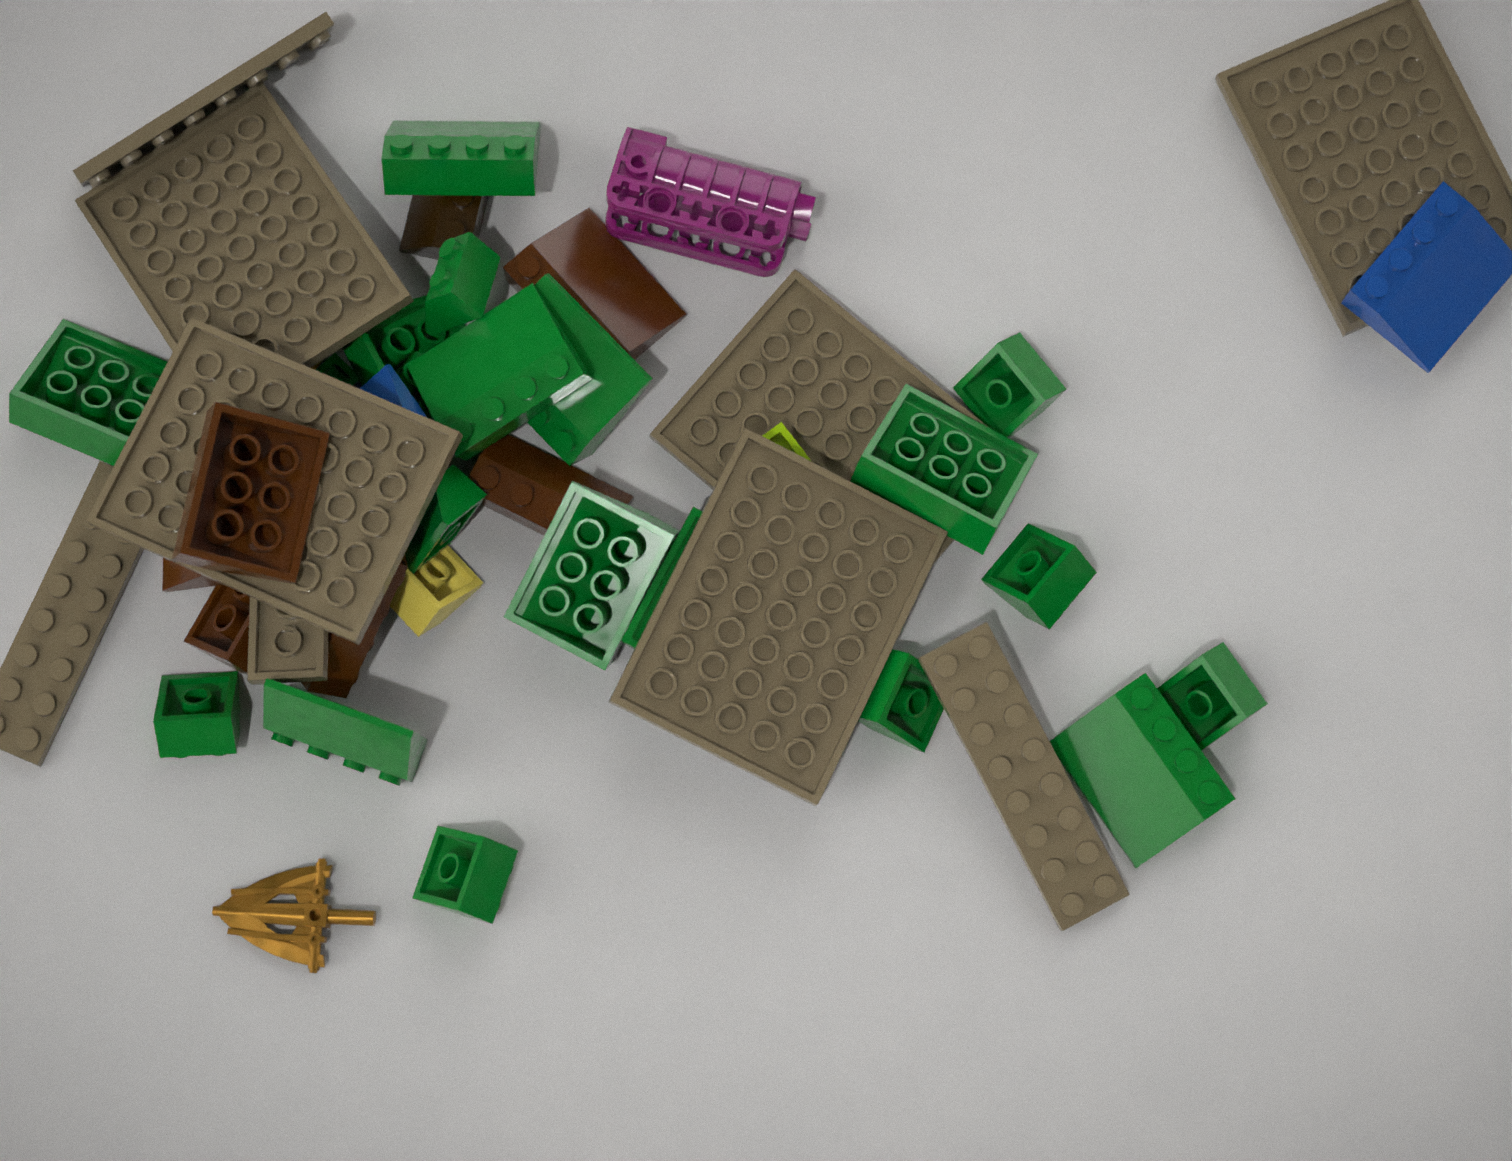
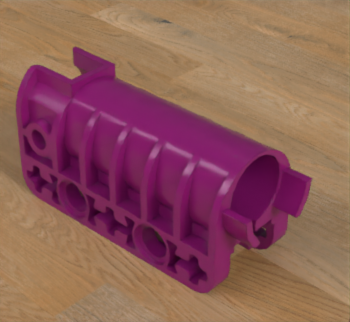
[606,127,816,277]

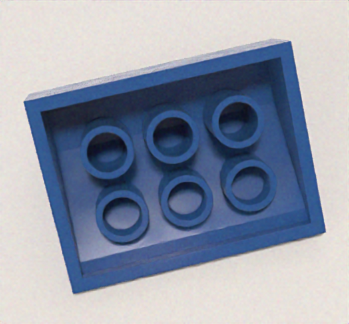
[1341,181,1512,373]

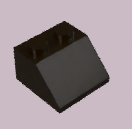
[399,195,488,260]

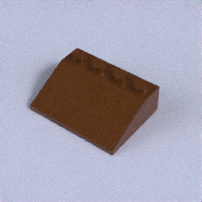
[503,208,687,360]
[172,402,330,584]

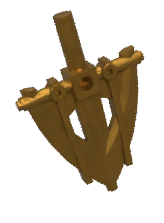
[212,858,376,973]

